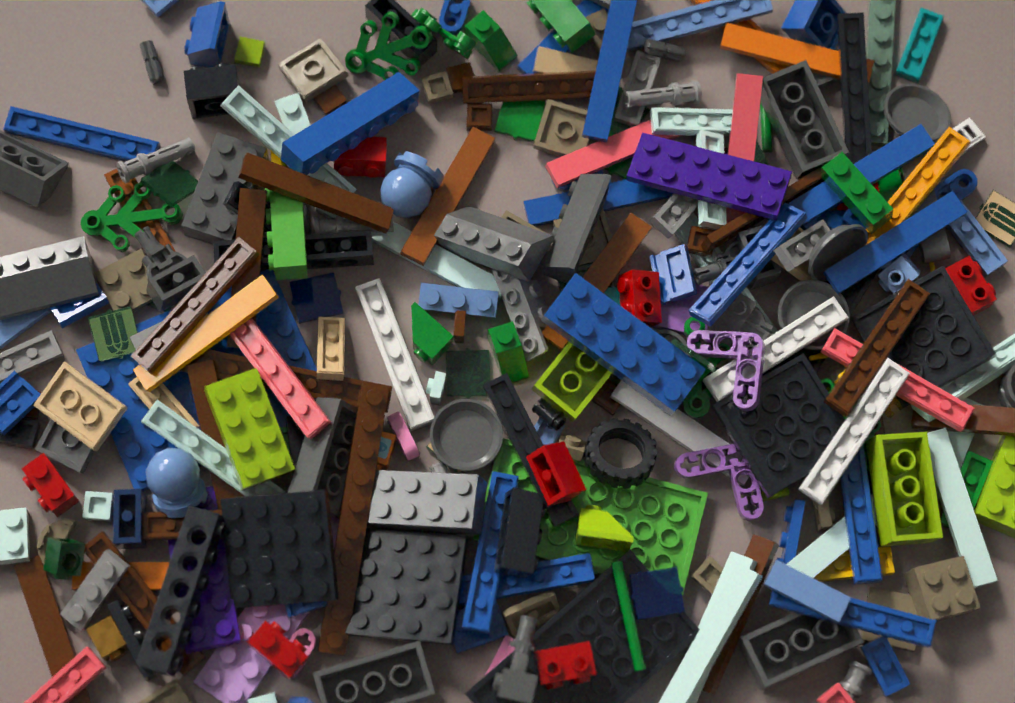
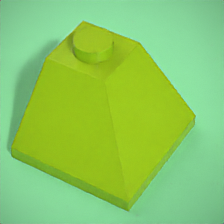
[575,505,633,552]

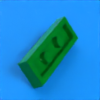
[940,451,993,529]

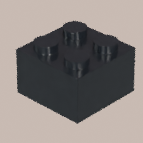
[183,63,240,119]

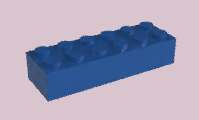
[541,273,706,415]

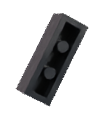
[365,0,437,66]
[494,487,546,578]

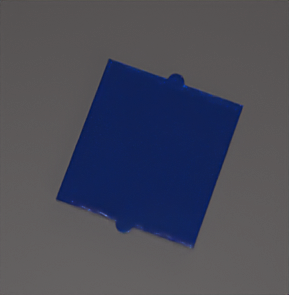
[289,272,344,324]
[630,567,685,619]

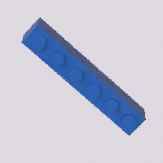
[281,72,420,175]

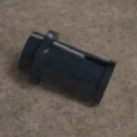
[532,398,566,431]

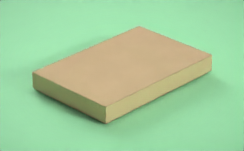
[33,361,128,452]

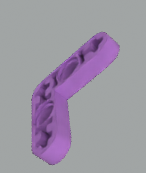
[687,330,765,411]
[674,444,764,520]

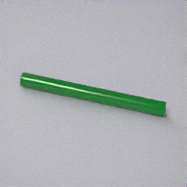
[611,561,646,671]

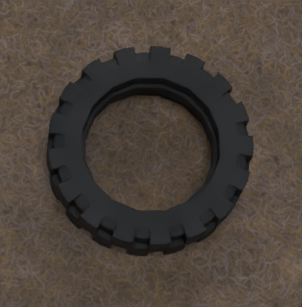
[584,418,657,489]

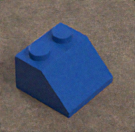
[781,0,846,50]
[184,1,230,67]

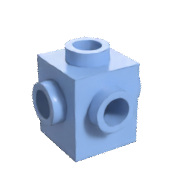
[878,253,921,293]

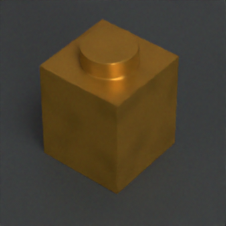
[86,615,128,662]

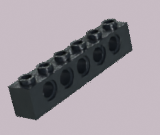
[213,230,374,272]
[136,506,227,678]

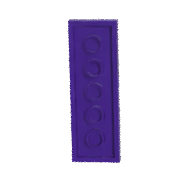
[627,132,792,221]
[168,486,241,653]

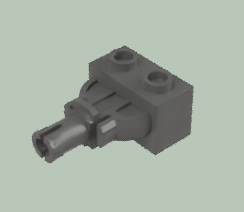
[134,226,206,312]
[693,226,781,290]
[708,293,773,349]
[492,615,538,703]

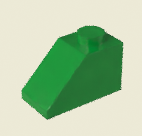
[465,10,517,72]
[411,302,454,365]
[487,321,529,383]

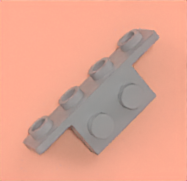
[491,268,548,361]

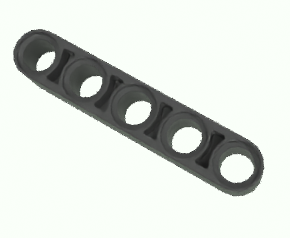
[898,153,951,264]

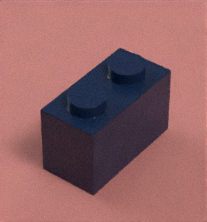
[113,489,146,549]

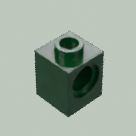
[43,537,85,580]

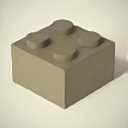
[903,556,980,622]

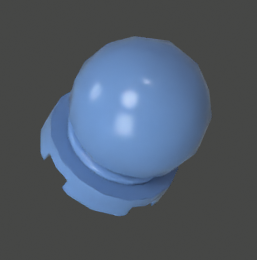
[380,151,444,218]
[146,448,208,518]

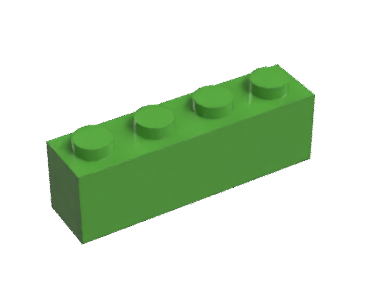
[265,188,308,280]

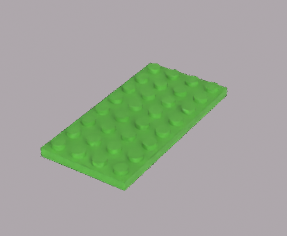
[473,438,708,597]

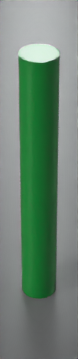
[760,101,772,153]

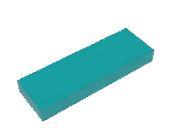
[895,7,944,83]

